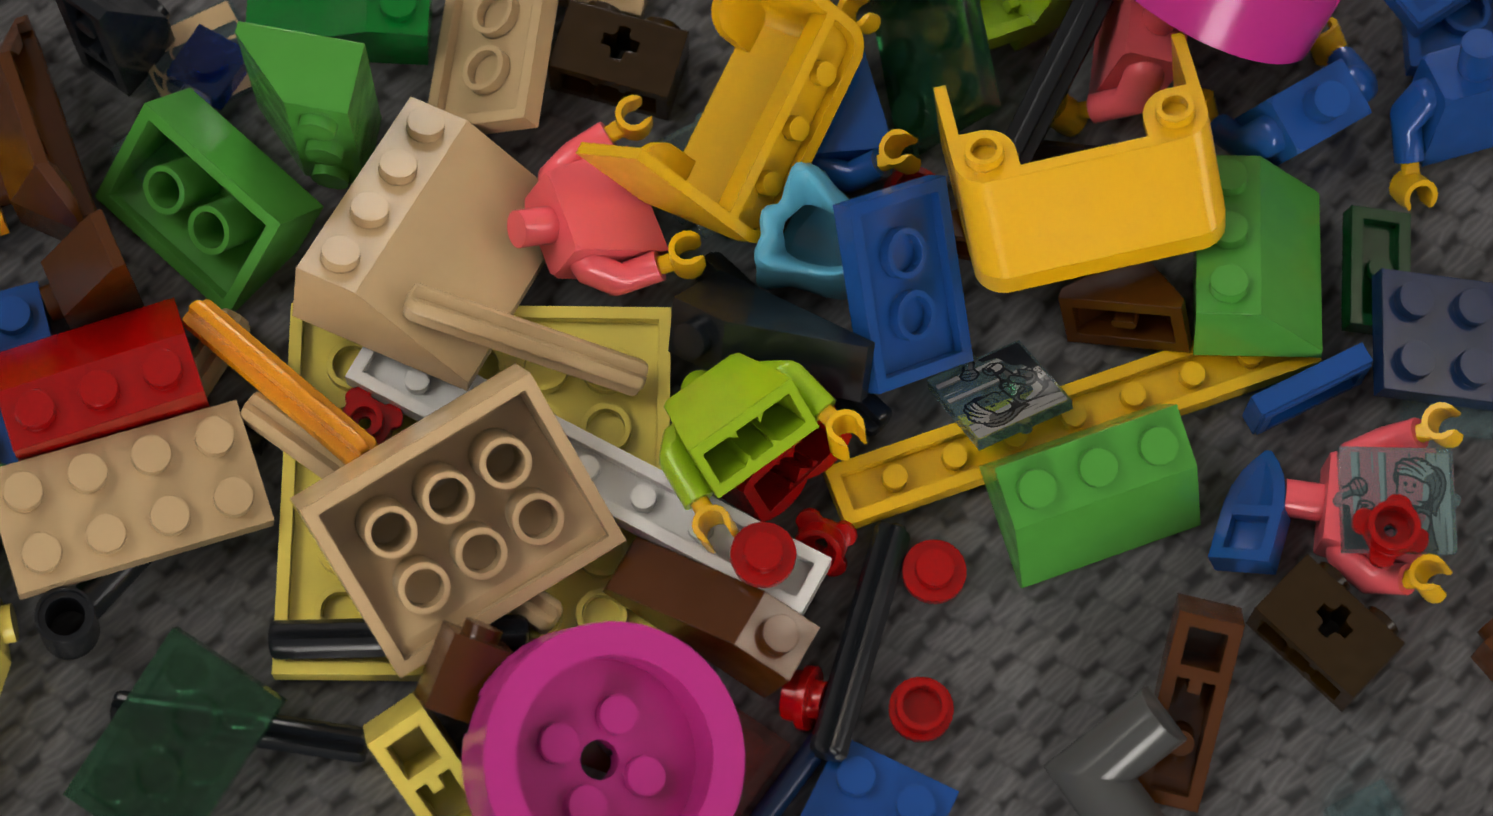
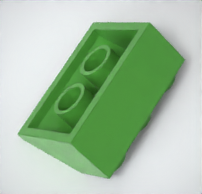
[235,21,382,189]
[95,88,324,312]
[1193,155,1323,358]
[979,404,1201,588]

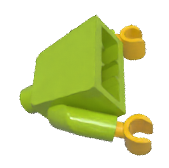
[659,353,867,553]

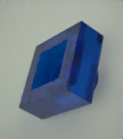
[166,24,248,110]

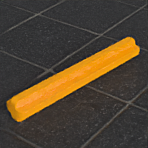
[182,299,378,465]

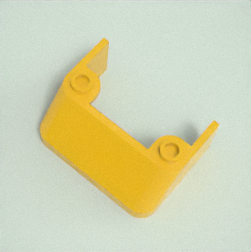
[576,0,864,243]
[933,32,1226,293]

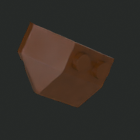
[0,15,97,241]

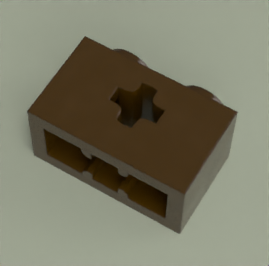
[548,0,689,121]
[1246,554,1405,712]

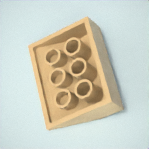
[292,96,545,391]
[290,363,626,679]

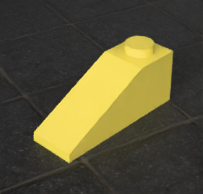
[363,691,473,816]

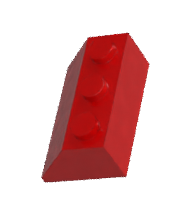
[0,297,210,461]

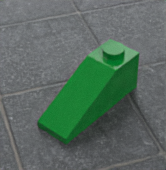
[245,0,432,65]

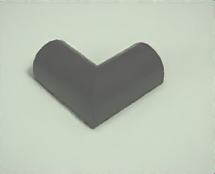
[1043,686,1188,816]

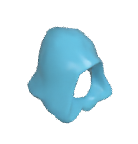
[754,162,850,300]

